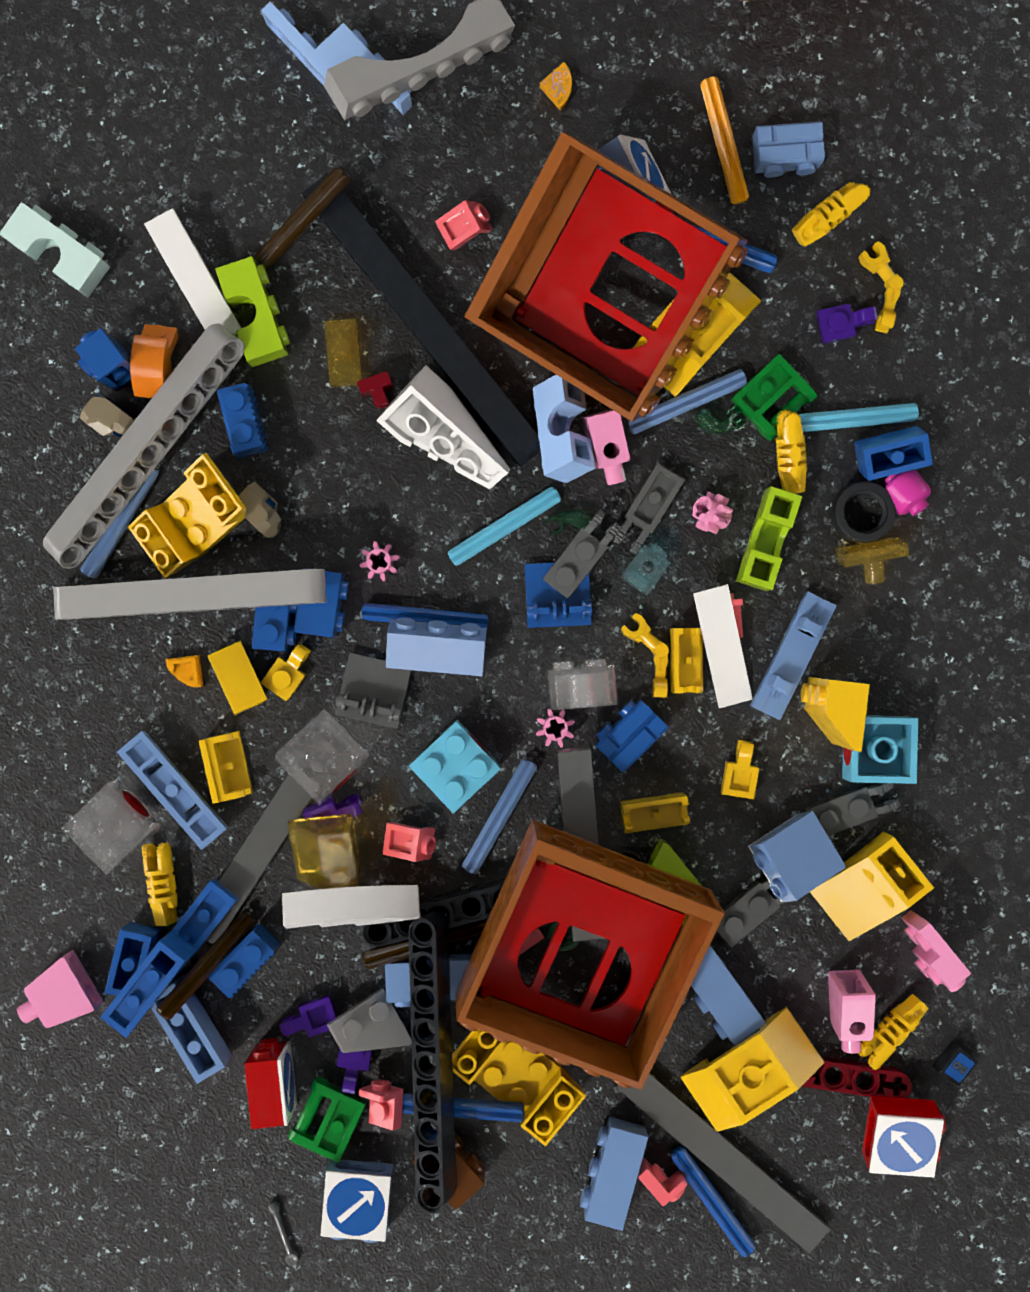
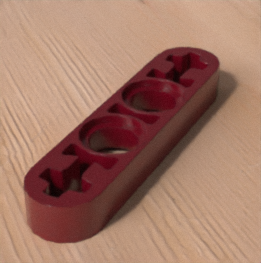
[801,1056,912,1098]

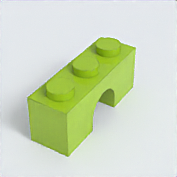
[215,256,290,367]
[735,486,802,591]

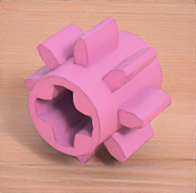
[692,492,733,534]
[360,542,400,582]
[536,708,575,747]

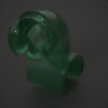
[695,407,747,434]
[544,510,592,535]

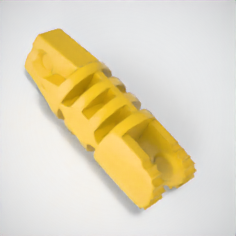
[792,182,871,246]
[776,409,807,494]
[142,843,178,926]
[858,994,928,1070]

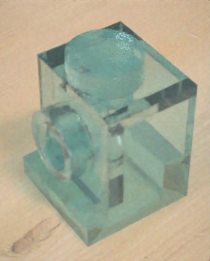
[620,544,670,595]

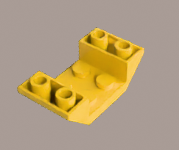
[632,272,761,397]
[128,453,246,579]
[680,1006,824,1132]
[452,1029,586,1147]

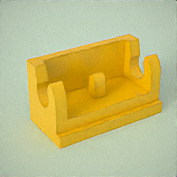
[670,628,703,693]
[207,641,268,715]
[199,731,253,804]
[620,792,690,833]

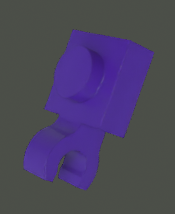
[816,303,878,344]
[303,793,363,841]
[280,994,338,1038]
[337,1048,372,1094]

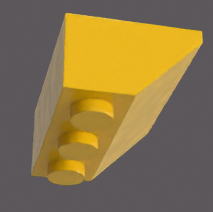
[801,677,870,752]

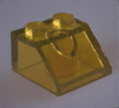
[288,814,361,889]

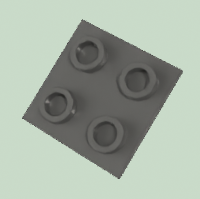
[335,653,411,729]

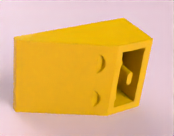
[810,831,934,941]

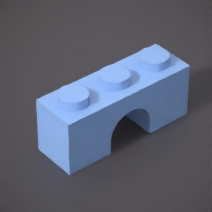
[533,375,595,483]

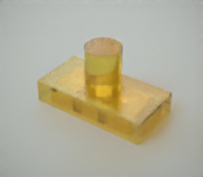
[324,319,363,388]
[835,537,909,584]

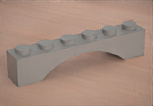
[324,0,515,120]

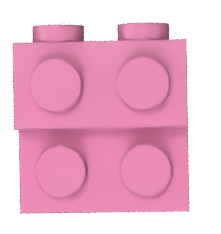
[901,910,971,992]

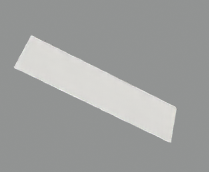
[693,584,752,708]

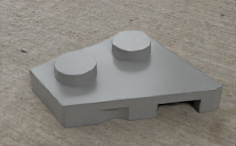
[326,989,412,1053]

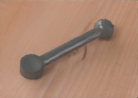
[268,1201,299,1266]

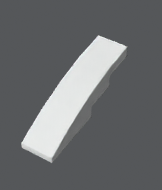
[144,208,241,336]
[282,885,421,929]

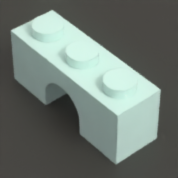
[0,202,110,298]

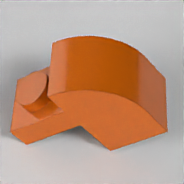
[130,324,178,398]

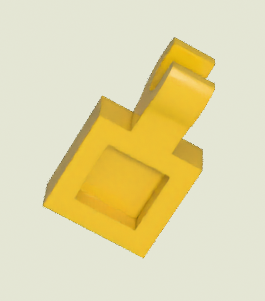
[260,644,311,702]
[721,740,759,799]

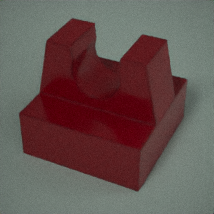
[356,371,393,410]

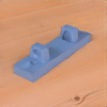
[750,592,837,720]
[117,730,229,850]

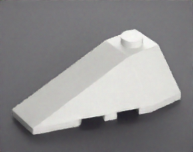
[376,365,510,489]

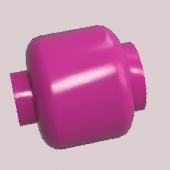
[883,470,931,516]

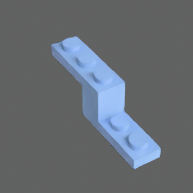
[261,1,412,115]

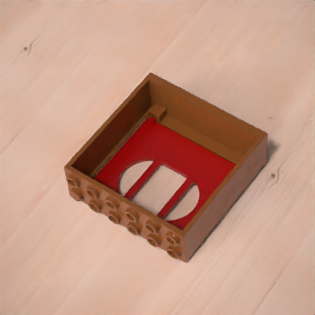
[464,132,749,421]
[455,819,725,1090]

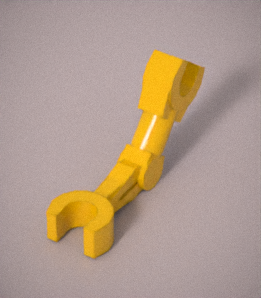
[858,241,904,334]
[620,613,669,698]

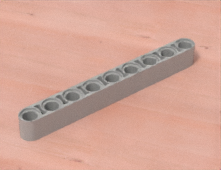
[43,323,245,569]
[53,569,327,620]

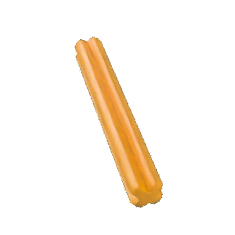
[701,77,749,204]

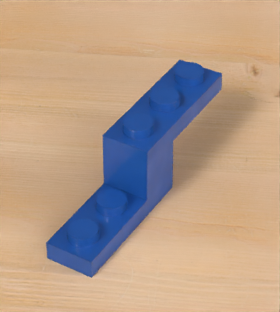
[100,878,239,1038]

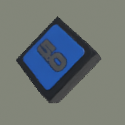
[933,1041,979,1086]

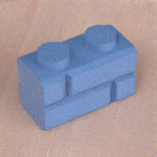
[752,121,825,178]

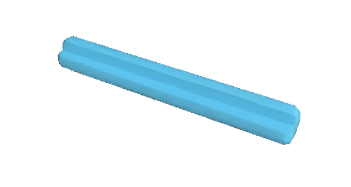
[799,403,919,432]
[448,487,561,566]

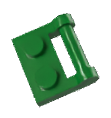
[731,354,817,441]
[288,1077,367,1163]

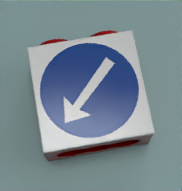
[244,1038,297,1129]
[862,1096,946,1177]

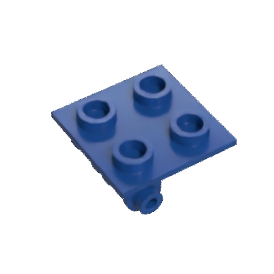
[525,563,592,628]

